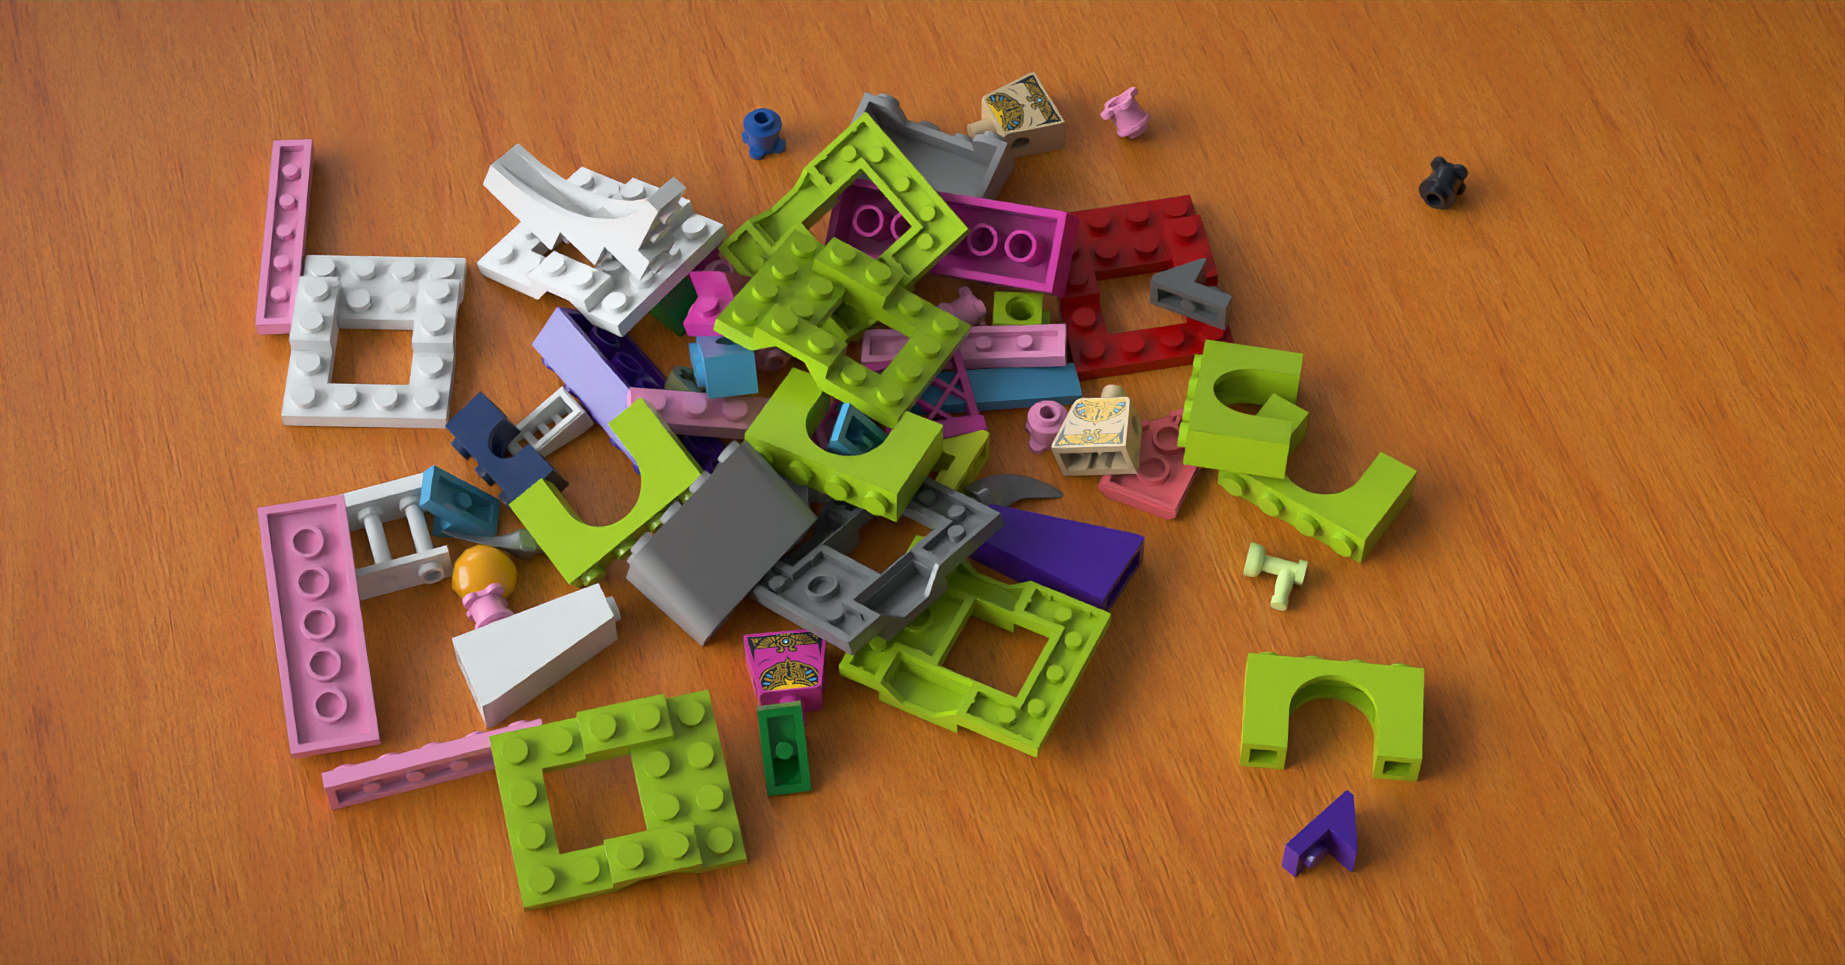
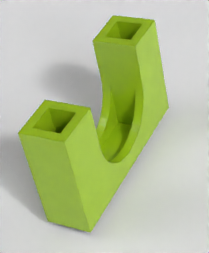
[1177,339,1303,479]
[745,367,943,522]
[1217,393,1417,564]
[509,397,704,588]
[1239,652,1424,782]

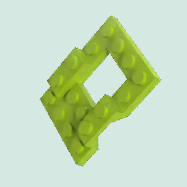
[718,111,972,344]
[713,229,971,429]
[839,535,1112,758]
[489,690,747,912]

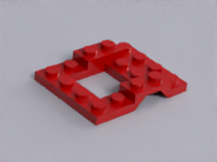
[1057,195,1234,381]

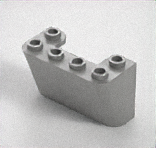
[850,92,1016,200]
[626,440,819,647]

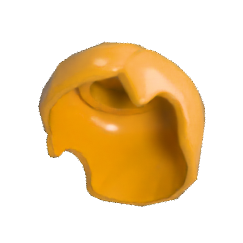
[451,544,518,600]

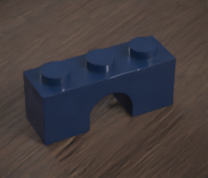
[445,391,569,512]

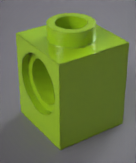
[993,291,1051,326]

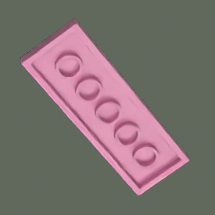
[257,494,381,759]

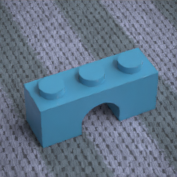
[689,336,759,399]

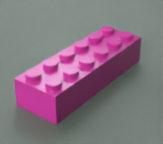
[825,178,1080,298]

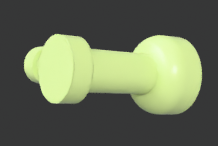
[1242,542,1308,611]

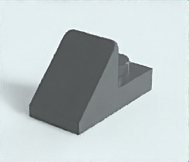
[1150,258,1232,330]

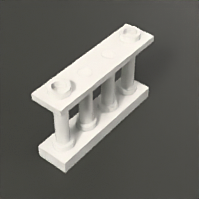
[340,473,453,601]

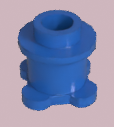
[742,108,786,160]

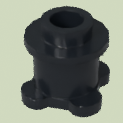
[1419,157,1469,209]

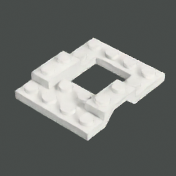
[476,167,727,337]
[281,255,467,429]

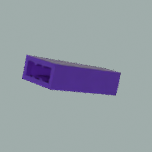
[968,504,1145,612]

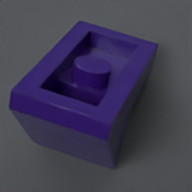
[1282,790,1357,878]

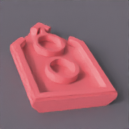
[1098,408,1201,520]

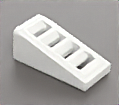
[507,387,594,457]

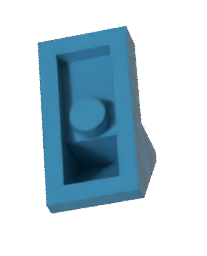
[419,465,500,538]

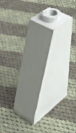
[452,583,621,729]

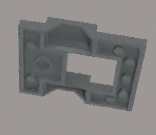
[746,477,1004,656]

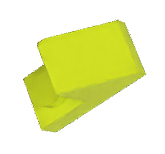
[932,430,990,495]

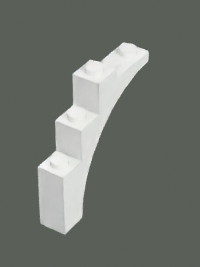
[483,143,686,281]

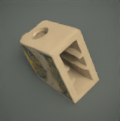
[967,72,1065,158]
[1051,385,1142,476]

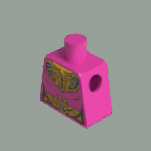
[743,629,828,728]

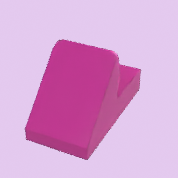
[683,271,752,337]

